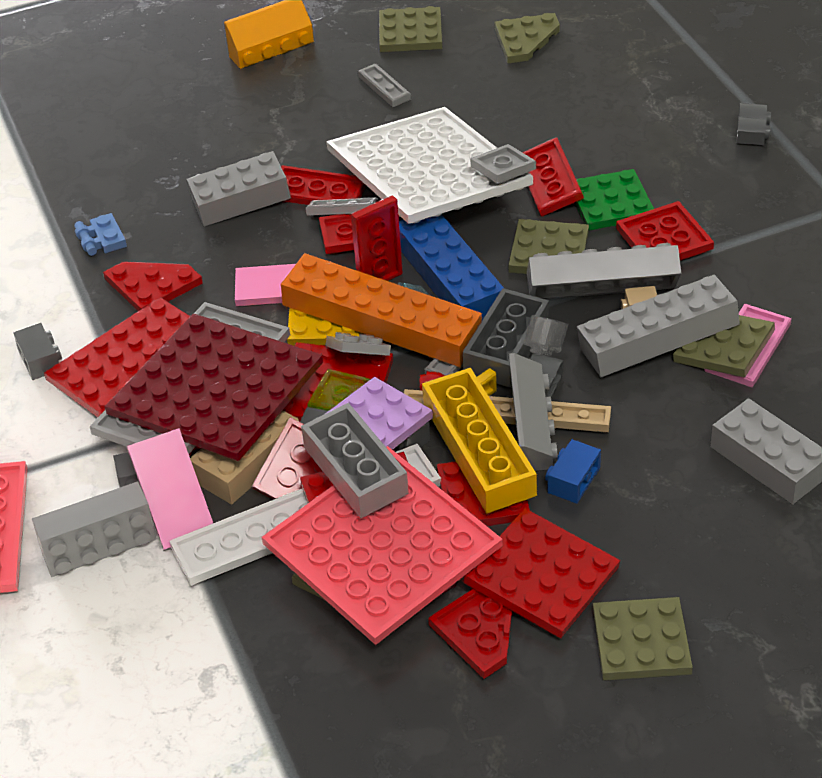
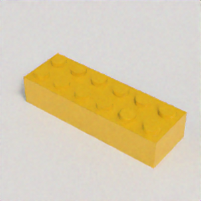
[422,368,537,513]

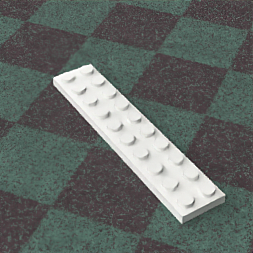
[169,444,441,586]

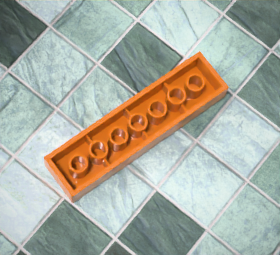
[280,253,482,367]

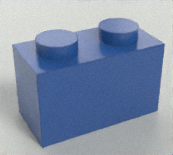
[545,439,601,504]

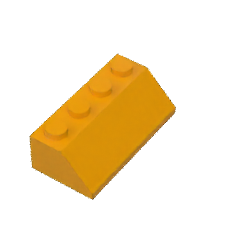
[224,0,314,69]

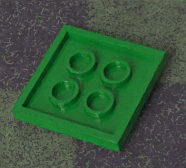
[574,169,654,230]

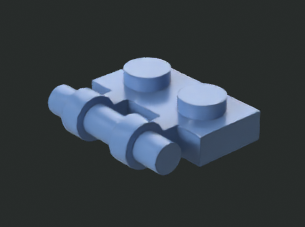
[74,213,127,256]

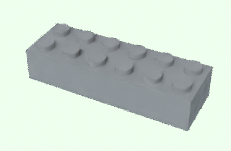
[527,243,681,299]
[577,274,740,377]

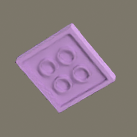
[325,377,433,450]

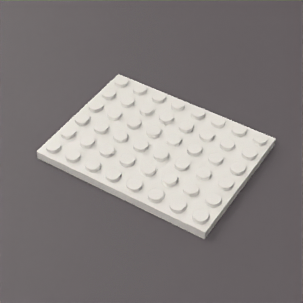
[326,107,533,224]

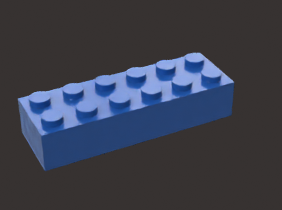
[399,214,504,320]

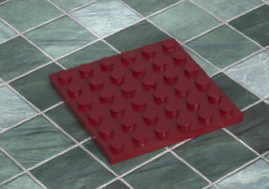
[105,313,323,461]

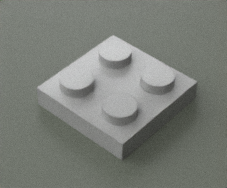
[470,144,536,184]
[326,332,391,356]

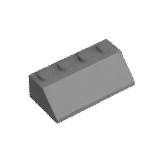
[509,353,558,471]

